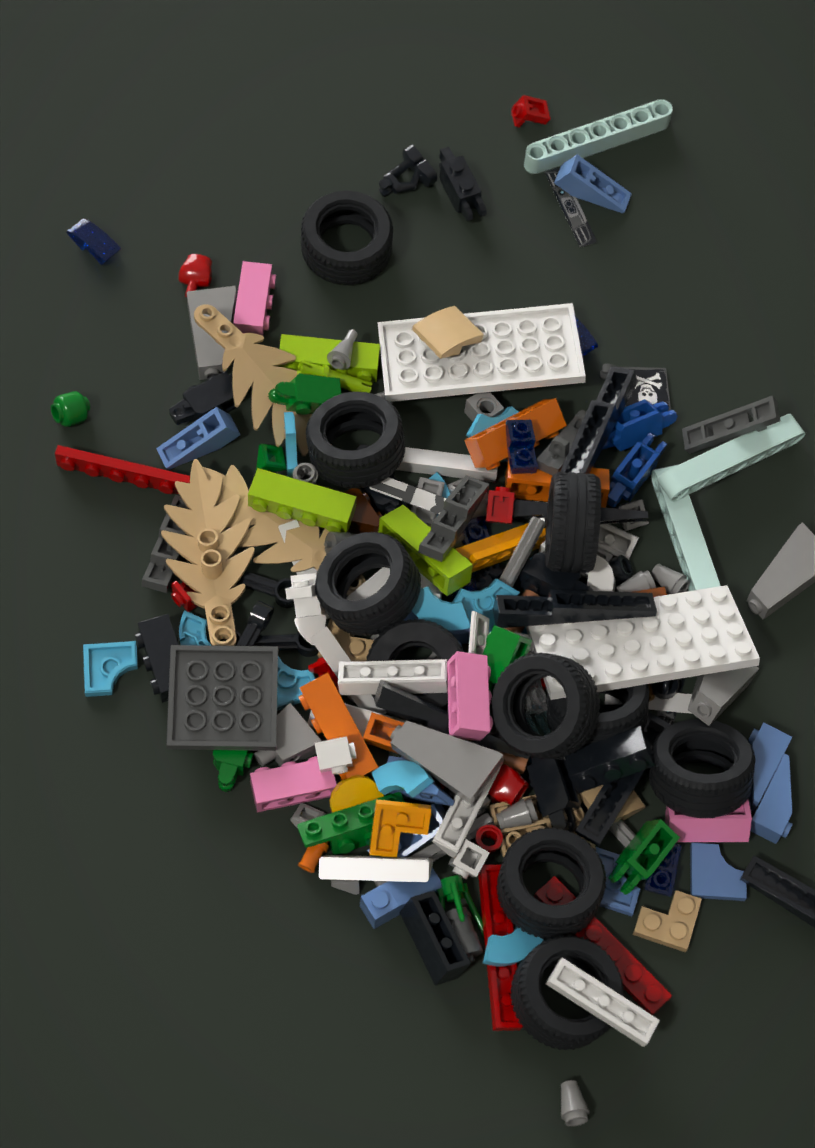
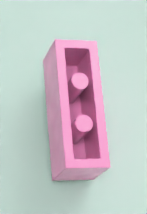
[233,261,276,336]
[447,651,493,741]
[250,756,337,813]
[665,800,752,842]

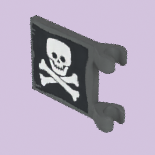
[600,364,671,412]

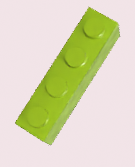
[278,334,380,382]
[248,468,357,532]
[378,505,473,596]

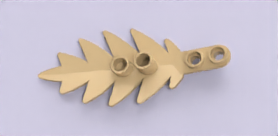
[194,304,332,456]
[161,459,255,646]
[203,465,366,596]

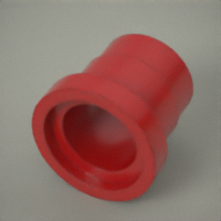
[475,824,503,855]

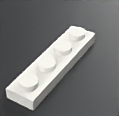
[546,958,660,1047]

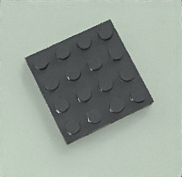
[166,645,278,751]

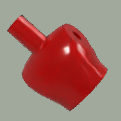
[179,254,212,297]
[488,763,529,806]

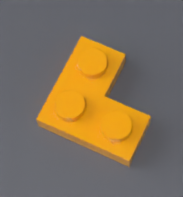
[369,799,431,858]

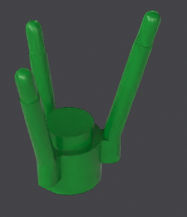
[437,875,484,937]

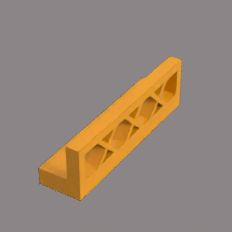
[455,523,546,572]

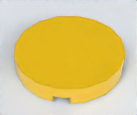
[329,775,384,813]

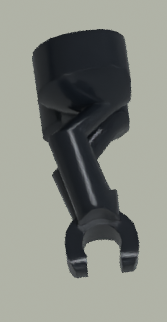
[379,144,437,197]

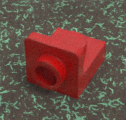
[511,95,550,127]
[486,487,516,524]

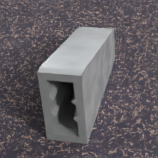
[187,286,236,380]
[747,522,815,620]
[688,666,759,726]
[390,721,504,805]

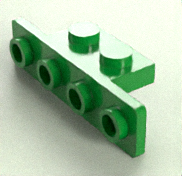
[297,792,405,855]

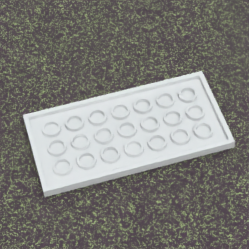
[378,303,585,402]
[525,585,760,700]

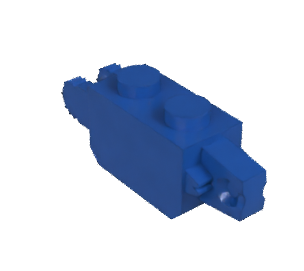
[602,399,678,451]
[607,433,667,508]

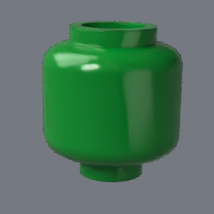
[51,391,90,427]

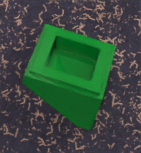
[256,444,287,472]

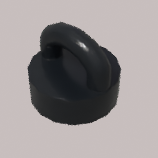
[609,555,633,583]
[652,679,678,699]

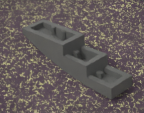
[418,475,489,562]
[142,495,189,593]

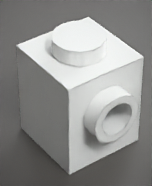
[315,736,357,775]
[448,839,490,879]

